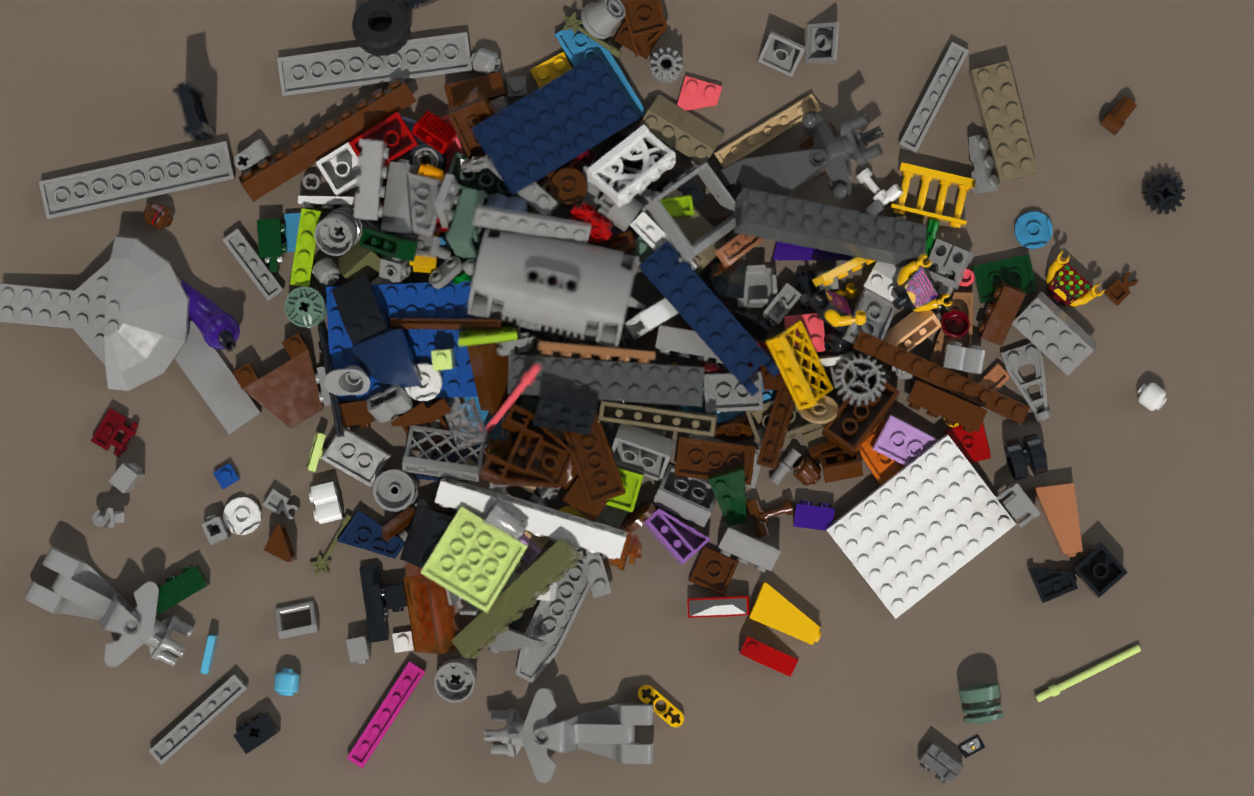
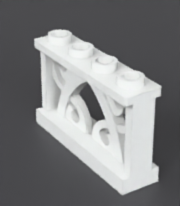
[587,125,676,208]

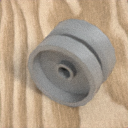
[373,469,419,512]

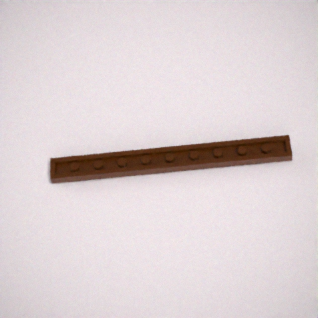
[851,330,1030,424]

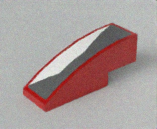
[687,596,750,618]

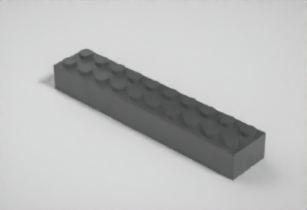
[735,188,926,266]
[508,354,704,407]

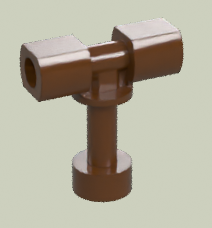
[746,498,795,538]

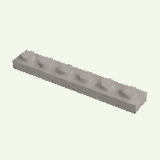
[899,42,969,153]
[472,205,591,244]
[149,674,248,765]

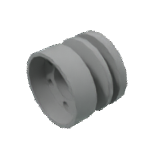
[315,207,363,256]
[434,657,476,702]

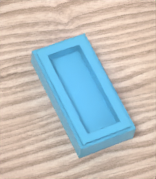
[200,634,218,674]

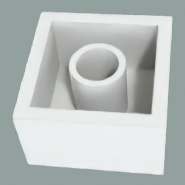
[315,142,360,196]

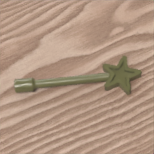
[562,12,622,58]
[310,514,353,576]

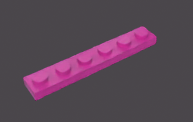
[347,661,426,769]

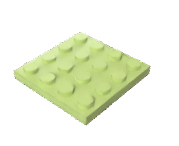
[420,507,528,613]

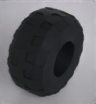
[352,0,411,56]

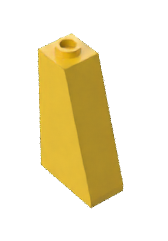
[748,581,822,645]

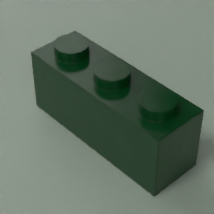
[359,227,418,262]
[156,564,210,615]

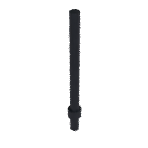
[318,326,345,437]

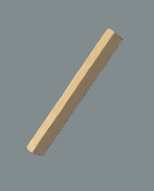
[714,93,822,169]

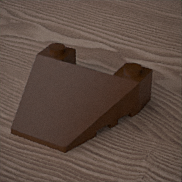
[232,333,324,428]
[478,404,575,488]

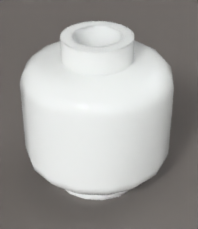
[1138,383,1167,411]

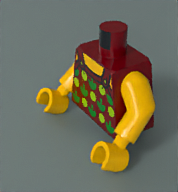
[1046,250,1105,307]

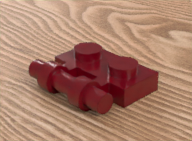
[91,408,139,457]

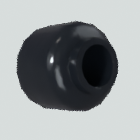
[824,329,852,355]

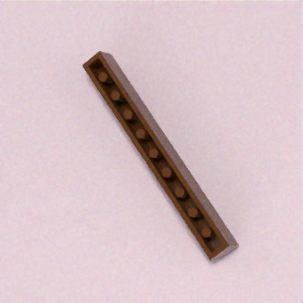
[239,77,416,202]

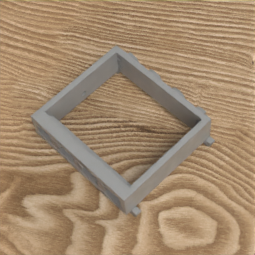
[642,162,736,262]

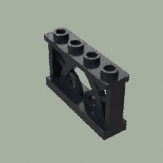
[173,82,216,142]

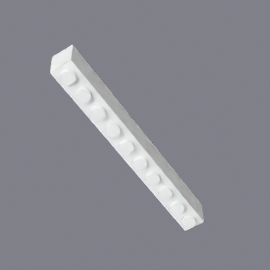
[435,477,628,559]

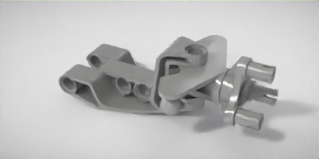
[24,546,194,667]
[484,688,653,783]

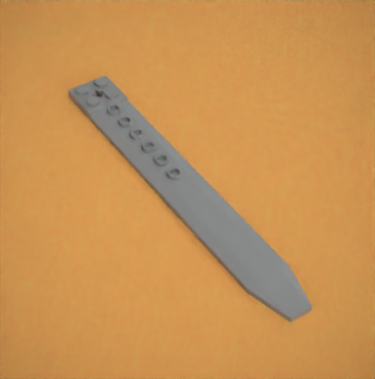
[515,402,667,683]

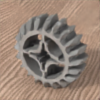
[833,354,886,406]

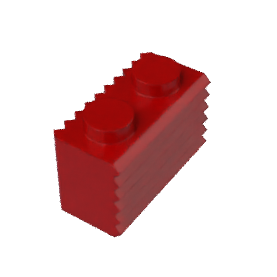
[411,110,457,154]

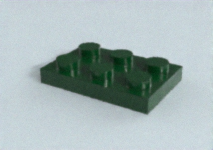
[972,254,1037,304]

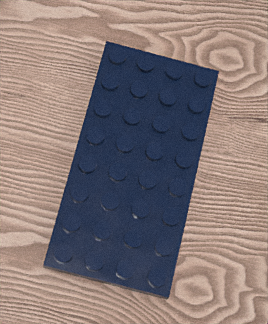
[471,54,640,195]

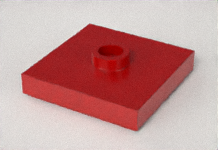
[945,422,991,463]

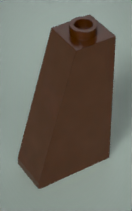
[467,343,509,415]

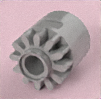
[650,47,683,84]
[598,186,643,232]

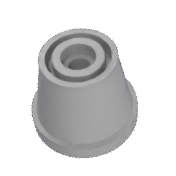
[581,0,625,39]

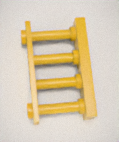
[889,162,976,228]

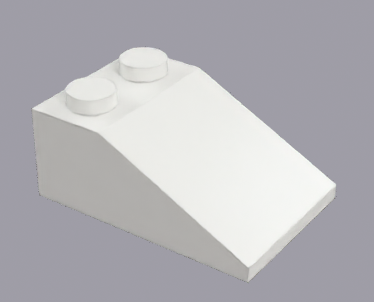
[862,261,904,303]

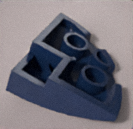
[351,328,422,388]

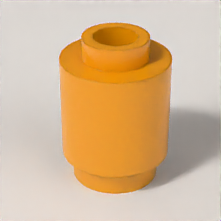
[417,163,446,181]

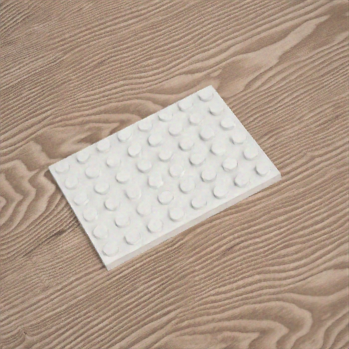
[826,434,1016,619]

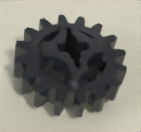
[1142,173,1185,215]

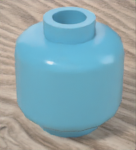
[274,668,300,696]

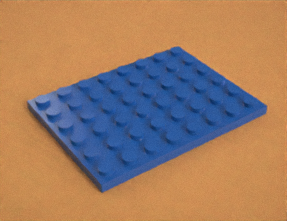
[326,281,481,401]

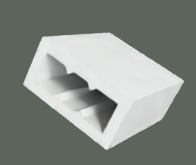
[624,298,678,341]

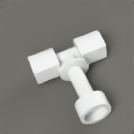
[856,168,904,215]

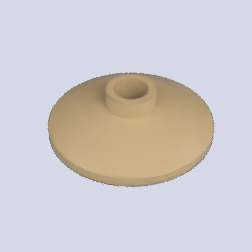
[799,396,838,423]

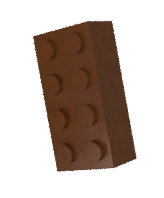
[822,375,900,457]

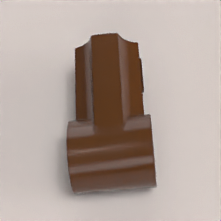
[1099,96,1137,136]

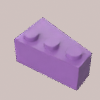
[643,509,711,566]

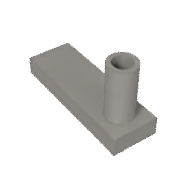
[394,233,451,260]

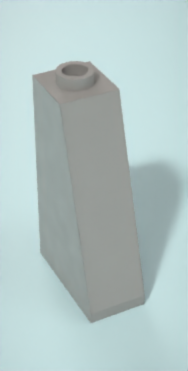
[381,159,423,236]

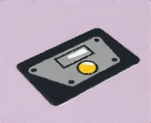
[958,734,985,758]

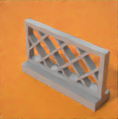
[402,425,486,483]

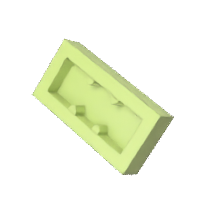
[306,432,326,472]

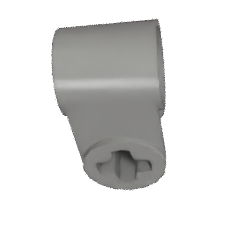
[234,139,272,172]

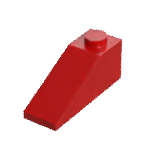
[739,635,799,677]

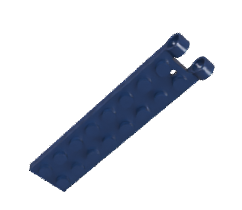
[638,241,780,396]

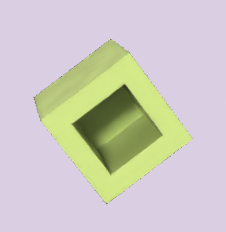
[431,348,456,371]

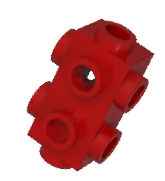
[569,201,614,244]

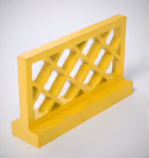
[766,320,833,410]

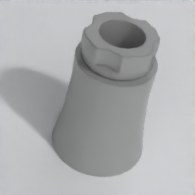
[483,499,528,539]

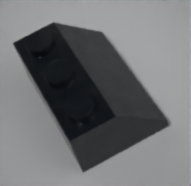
[400,504,455,569]

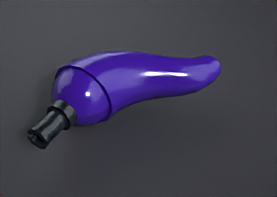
[179,278,240,351]

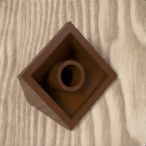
[264,523,296,562]

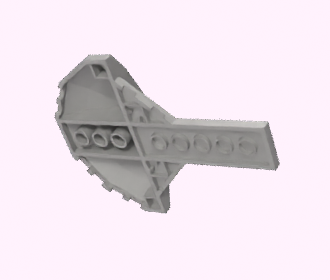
[0,236,190,391]

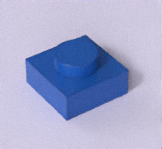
[213,463,240,489]

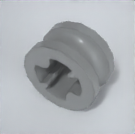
[303,173,321,191]

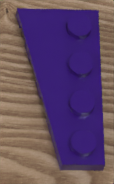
[772,241,853,261]

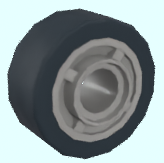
[408,143,447,172]

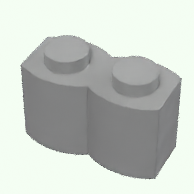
[942,341,985,374]
[367,385,412,423]

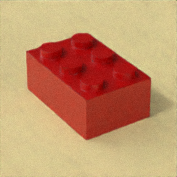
[349,112,419,167]

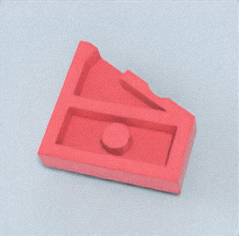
[677,76,722,111]

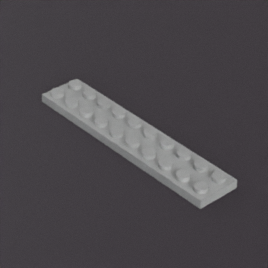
[277,32,473,97]
[39,141,235,220]

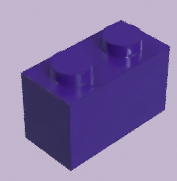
[793,500,835,531]

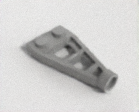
[1000,343,1051,422]

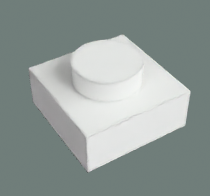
[392,631,414,653]

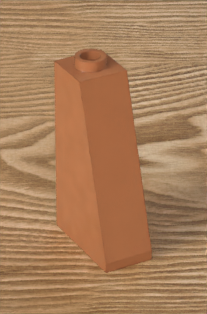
[1033,483,1083,557]

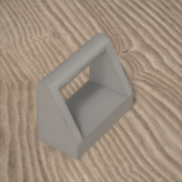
[275,600,319,639]

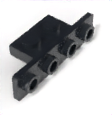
[359,564,389,642]

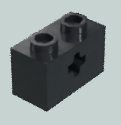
[233,712,280,754]

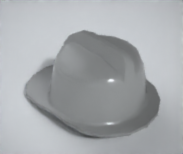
[324,365,370,396]

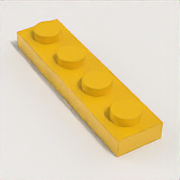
[813,257,875,287]

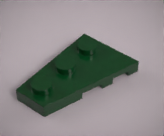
[708,465,746,526]

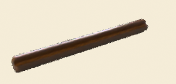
[390,317,502,330]

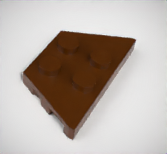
[620,0,668,57]

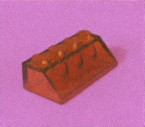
[403,574,456,654]

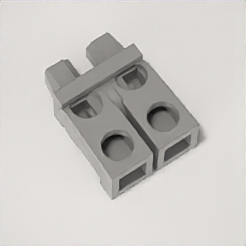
[924,239,974,295]

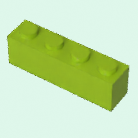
[290,208,322,287]

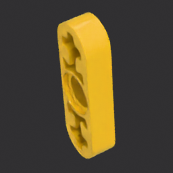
[638,684,684,727]

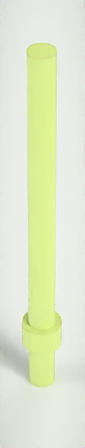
[1035,644,1141,703]

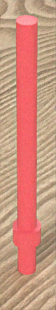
[480,363,541,437]

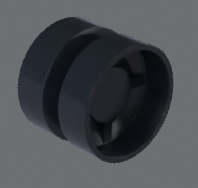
[1003,433,1048,481]

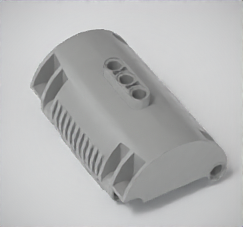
[468,228,640,349]

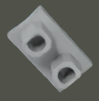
[91,508,125,528]

